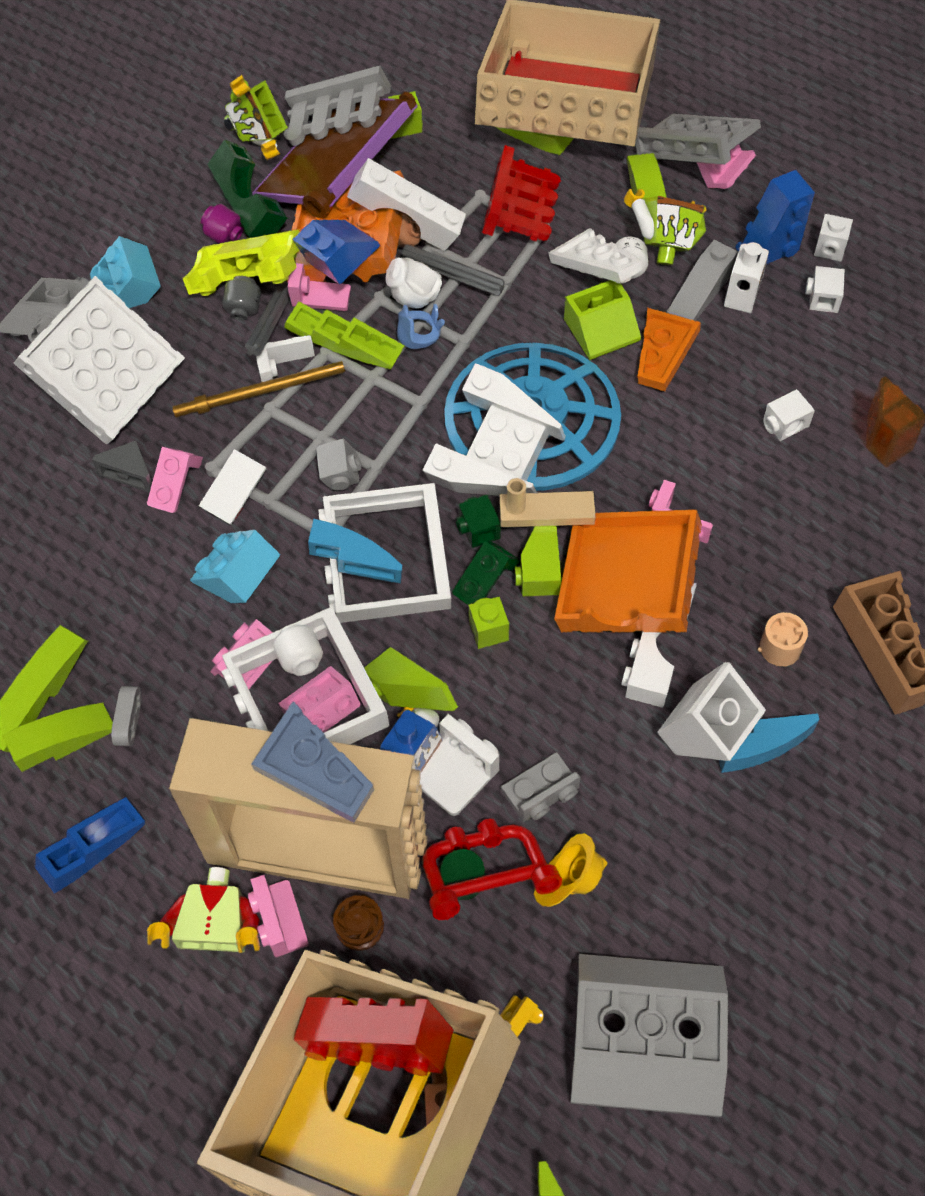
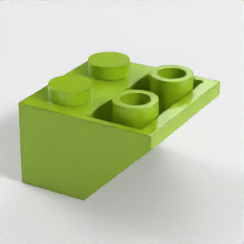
[564,280,641,360]

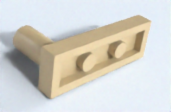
[500,478,596,527]

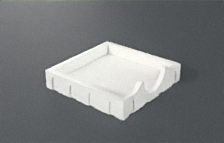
[14,276,185,444]

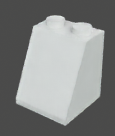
[657,662,766,761]

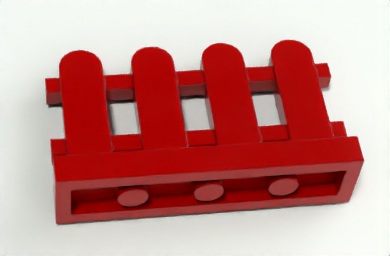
[482,145,561,242]

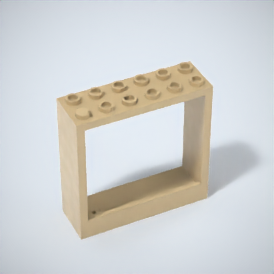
[169,718,428,899]

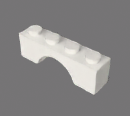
[347,158,466,251]
[622,583,696,708]

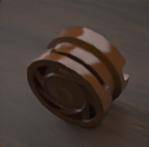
[333,895,384,951]

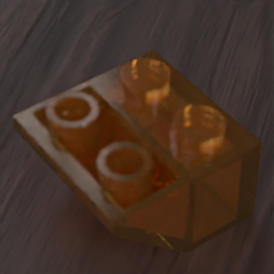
[866,376,925,467]

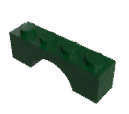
[208,139,287,238]

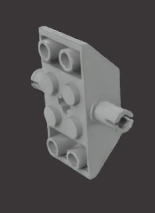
[0,277,90,343]

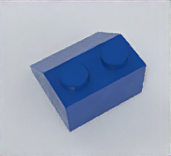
[292,220,380,285]

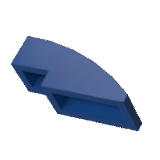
[35,797,145,894]

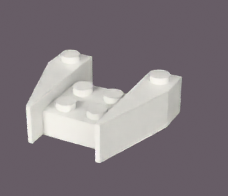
[422,363,565,496]

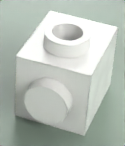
[814,214,853,261]
[805,266,844,313]

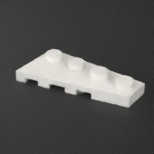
[548,228,642,283]

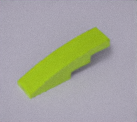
[284,301,405,370]
[0,625,88,752]

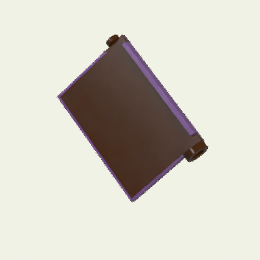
[252,91,418,218]

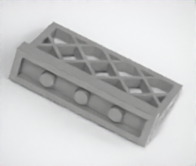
[635,114,761,165]

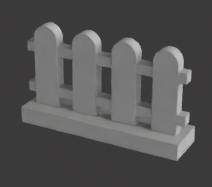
[283,66,391,146]

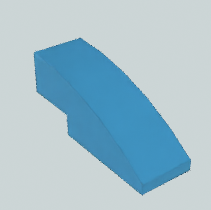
[308,519,403,583]
[719,714,819,773]

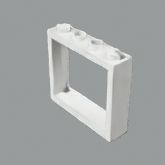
[319,483,451,623]
[221,607,390,745]

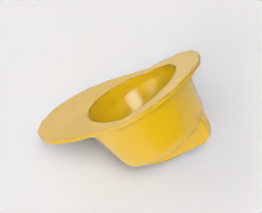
[534,833,607,907]

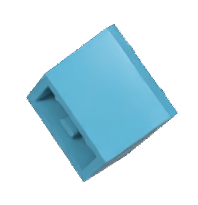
[90,236,161,308]
[190,530,281,603]

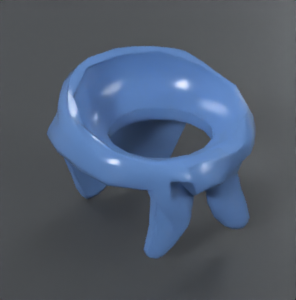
[397,304,445,349]

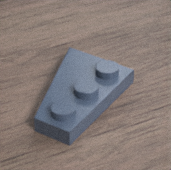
[252,701,374,823]

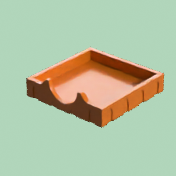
[287,171,405,282]
[554,510,702,632]

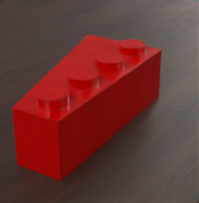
[294,997,454,1076]

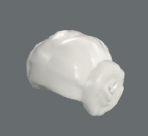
[386,257,442,309]

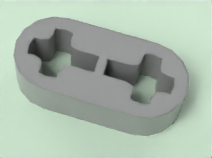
[112,686,142,747]

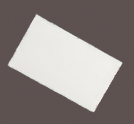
[199,449,266,525]

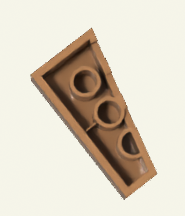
[833,571,925,715]

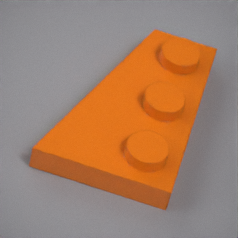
[638,308,701,391]

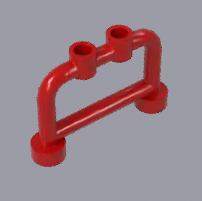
[422,819,562,920]

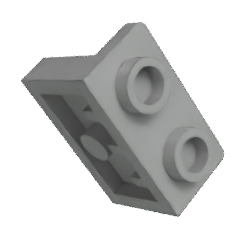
[501,752,581,822]

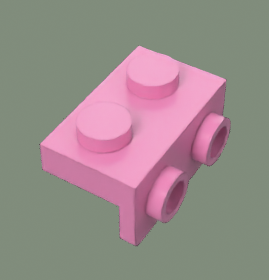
[248,875,309,958]

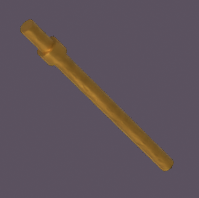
[172,361,345,417]

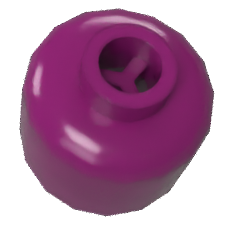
[200,204,243,244]

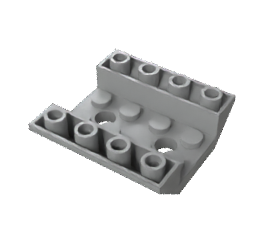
[570,954,728,1118]

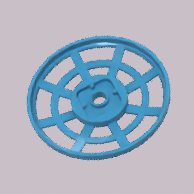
[444,343,621,491]

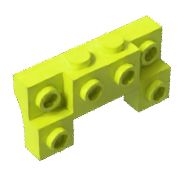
[182,229,300,296]

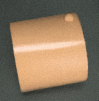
[758,613,808,666]

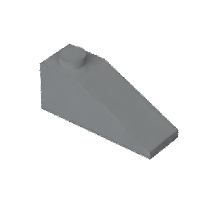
[667,240,738,321]

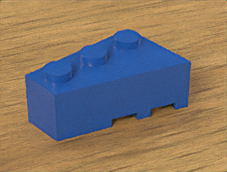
[735,170,815,264]

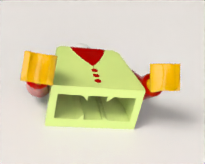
[147,867,260,953]

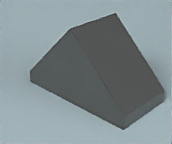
[92,441,152,493]

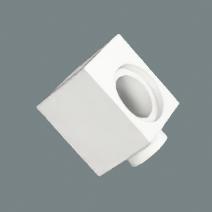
[763,389,815,441]

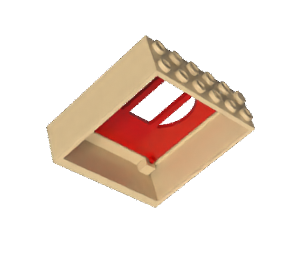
[475,0,660,146]

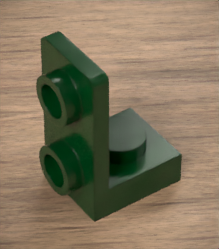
[452,541,521,606]

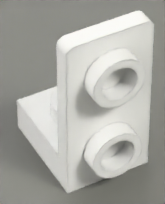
[256,335,315,382]

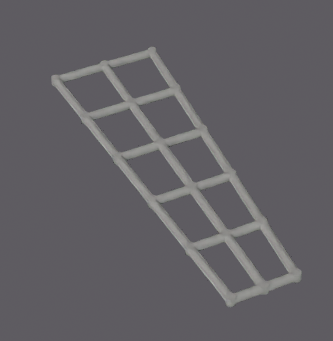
[205,190,550,532]

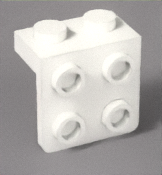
[420,714,499,816]

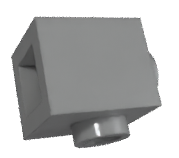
[316,438,361,490]

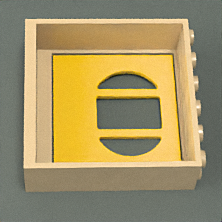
[197,950,521,1196]

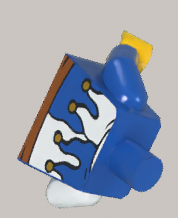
[380,707,443,772]

